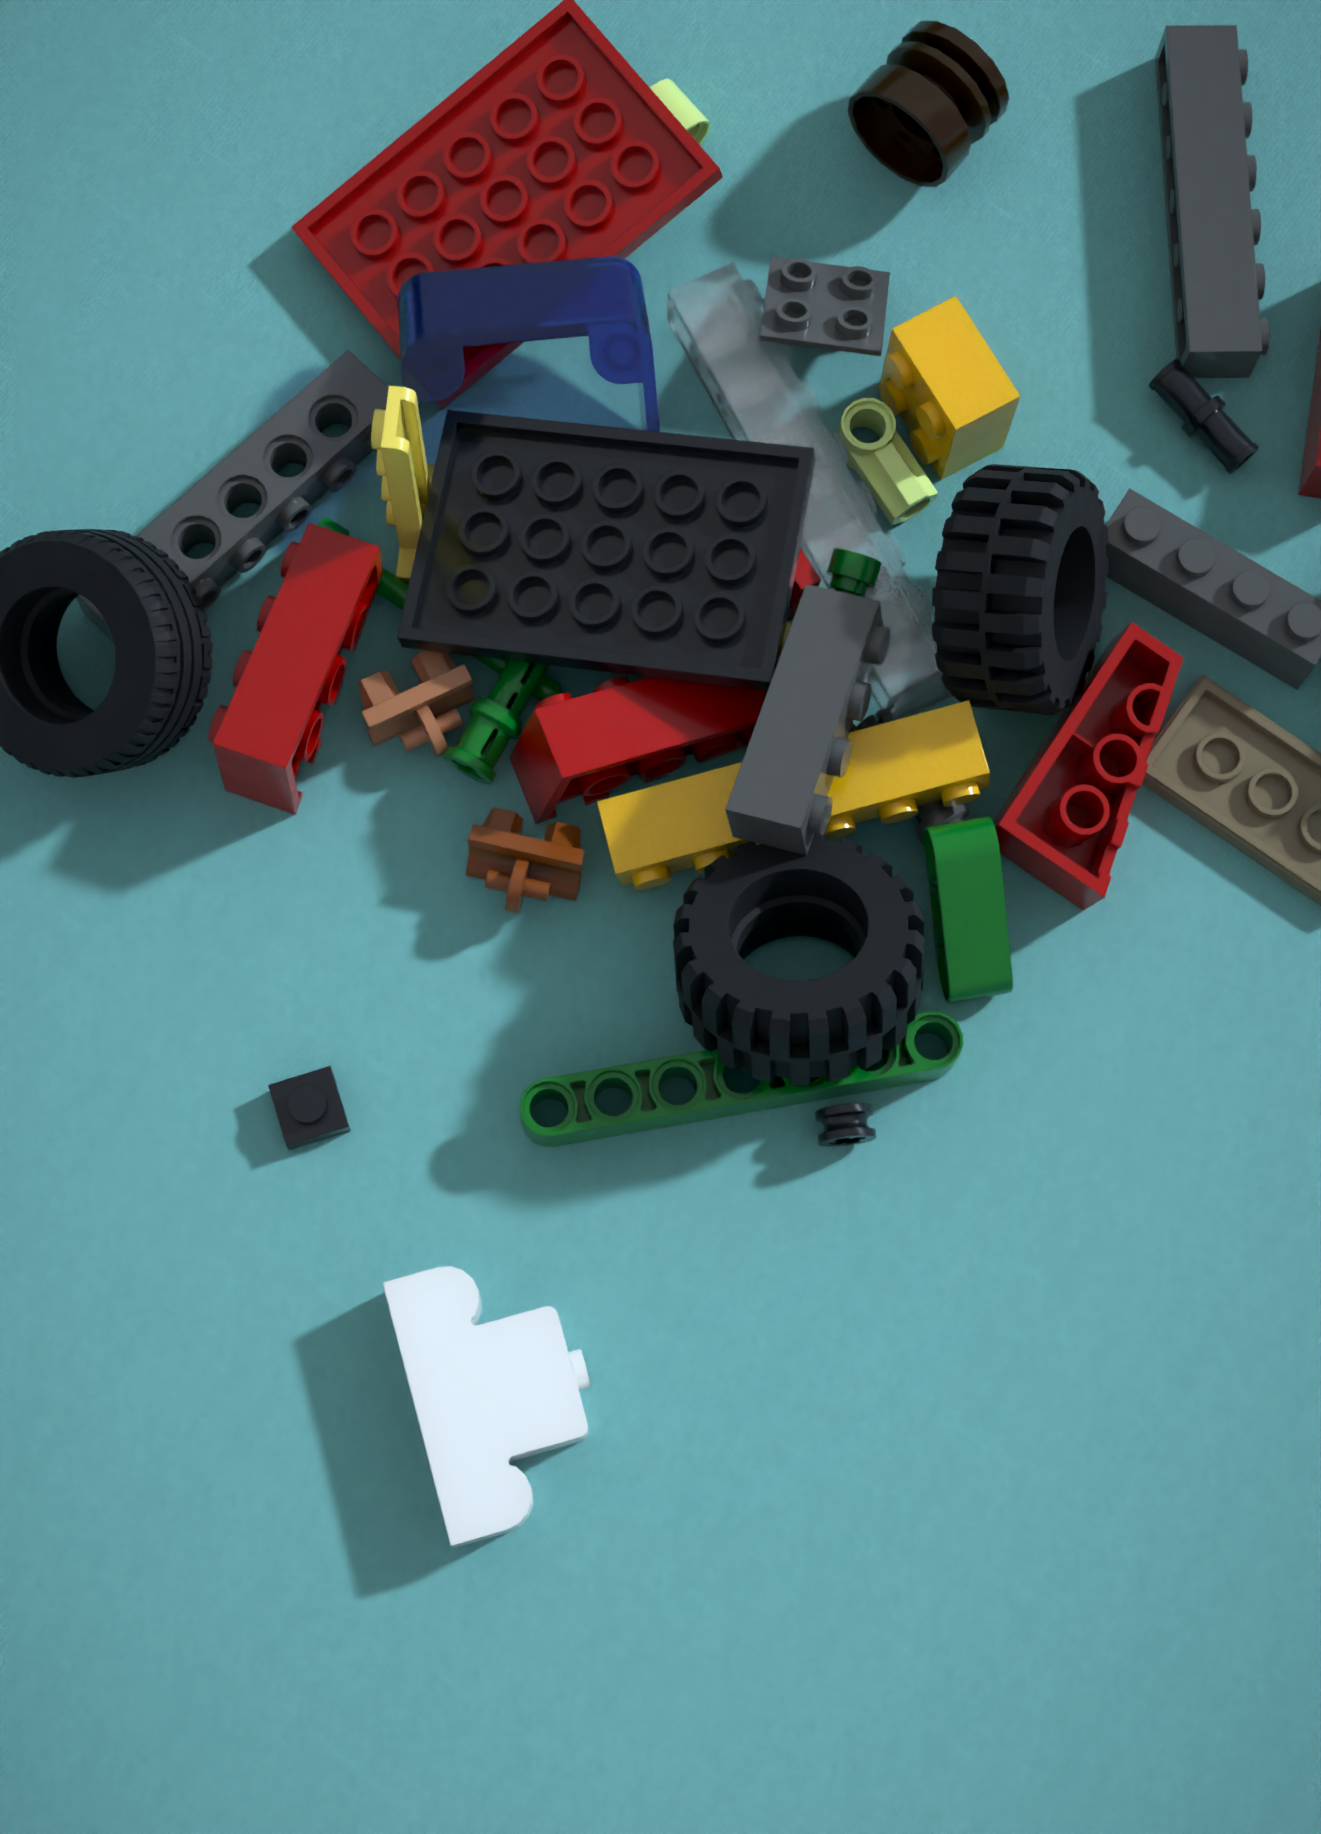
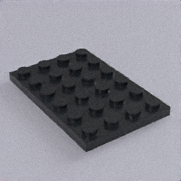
[397,410,816,691]

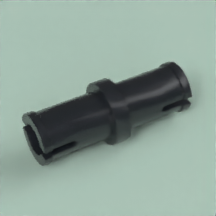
[1149,358,1259,474]

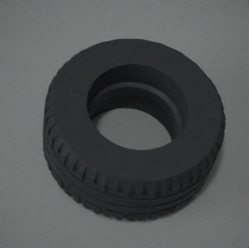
[0,529,212,778]

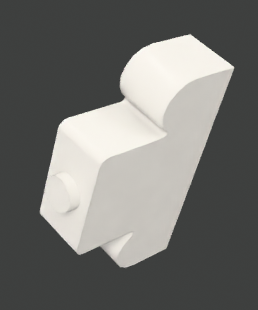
[383,1266,591,1548]

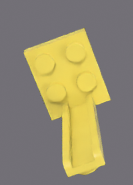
[371,386,435,585]

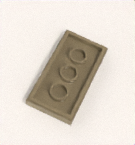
[1142,674,1321,906]

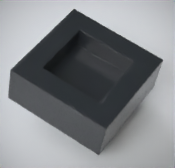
[268,1066,351,1150]

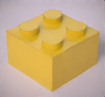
[878,296,1020,480]

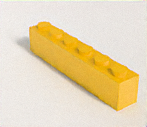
[597,700,990,890]

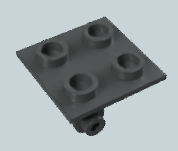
[759,257,890,356]

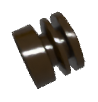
[848,21,1009,187]

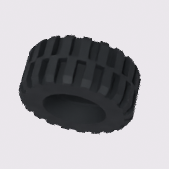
[932,464,1109,715]
[673,834,925,1085]

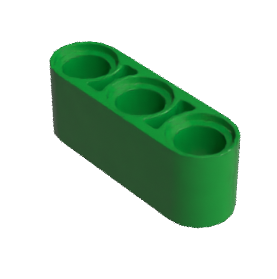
[924,816,1013,1003]

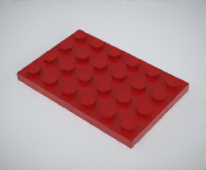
[291,0,723,410]

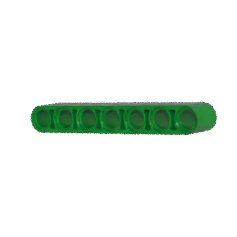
[520,1012,963,1147]

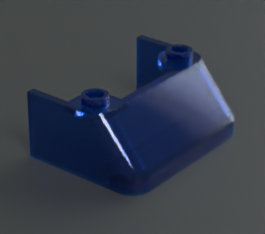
[397,256,660,441]

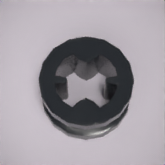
[815,1103,876,1147]

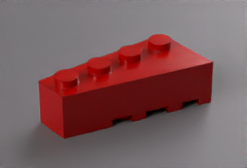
[208,523,383,815]
[993,622,1184,911]
[509,677,767,824]

